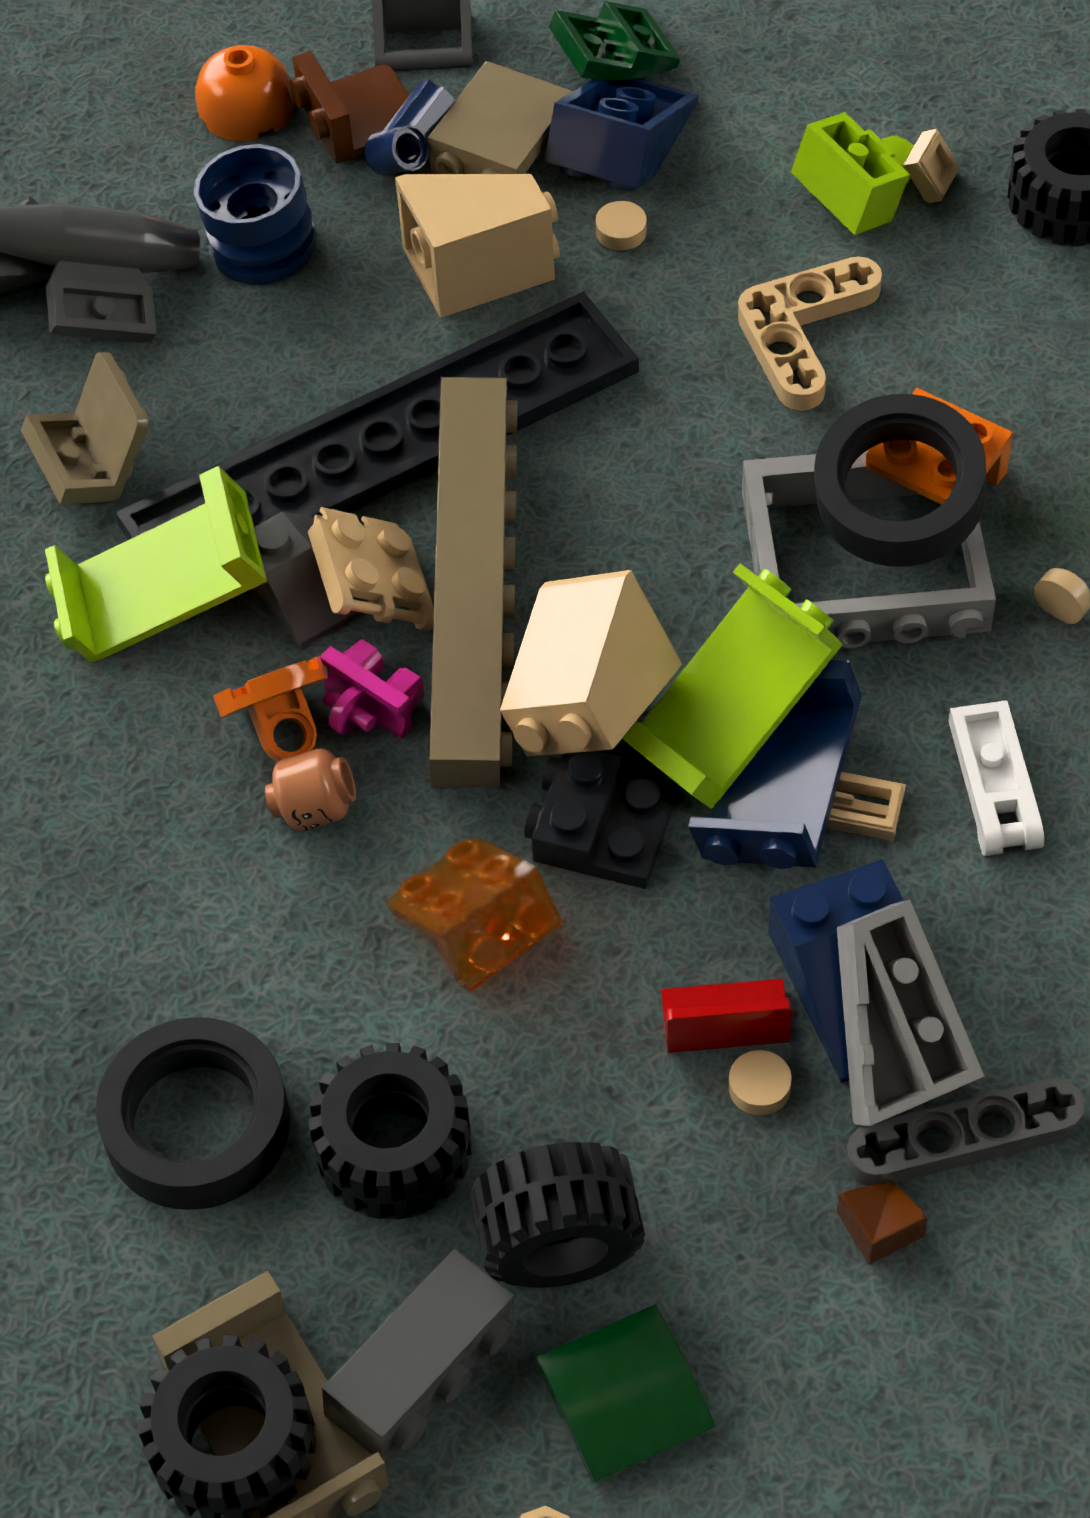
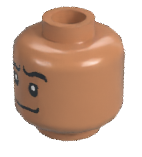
[265,748,356,832]

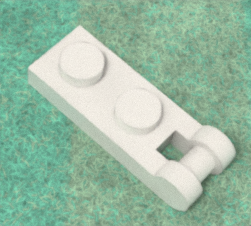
[948,700,1044,856]

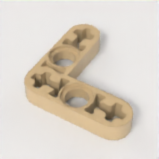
[738,257,882,411]

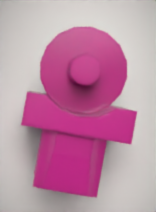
[320,639,424,739]

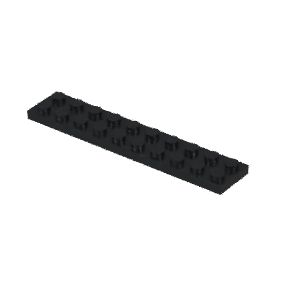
[116,291,639,540]

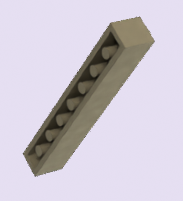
[429,377,517,788]

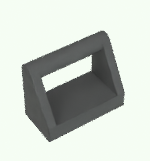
[372,0,473,71]

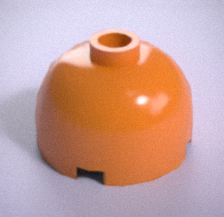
[195,45,295,141]

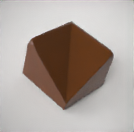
[837,1181,928,1264]

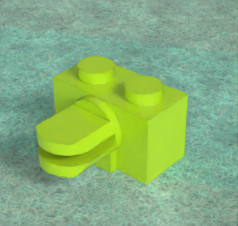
[791,112,914,235]

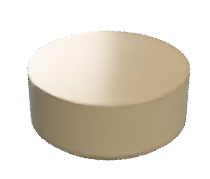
[596,201,647,251]
[1034,568,1090,624]
[729,1050,792,1116]

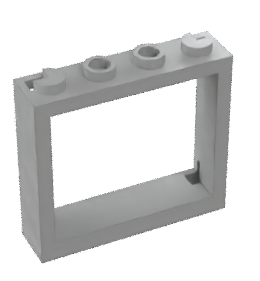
[742,449,996,648]

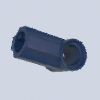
[365,80,455,176]

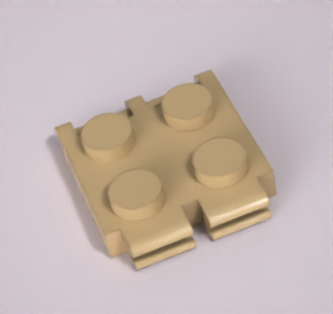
[307,507,434,631]

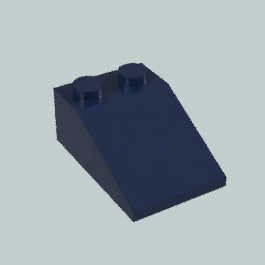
[545,78,699,191]
[768,859,904,1083]

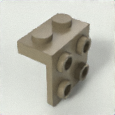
[21,352,148,505]

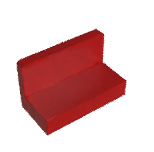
[661,978,792,1053]

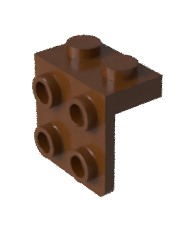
[290,50,409,164]

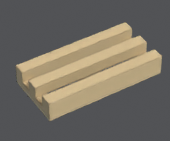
[827,772,906,841]

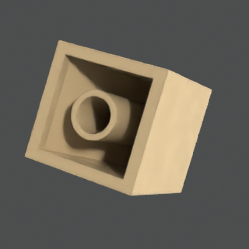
[395,174,560,318]
[500,570,683,757]

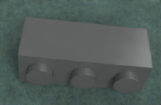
[322,1248,515,1462]

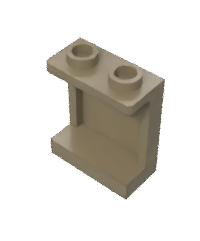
[428,61,573,174]

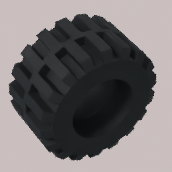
[1007,109,1090,246]
[309,1043,472,1219]
[470,1142,645,1288]
[138,1335,316,1518]

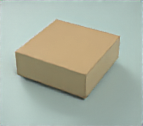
[903,129,960,203]

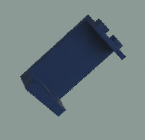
[688,660,862,869]

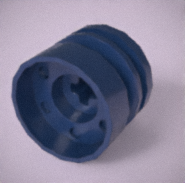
[194,144,317,285]

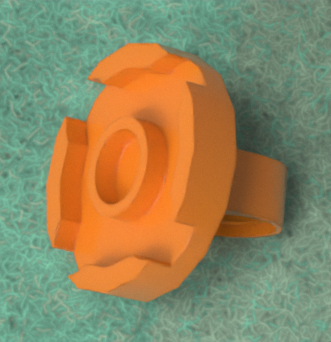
[213,656,328,761]

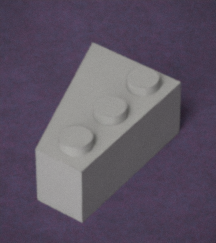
[837,900,984,1126]

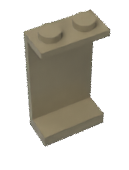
[152,1271,389,1518]

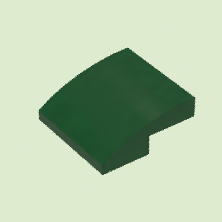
[549,1,681,80]
[535,1304,716,1482]

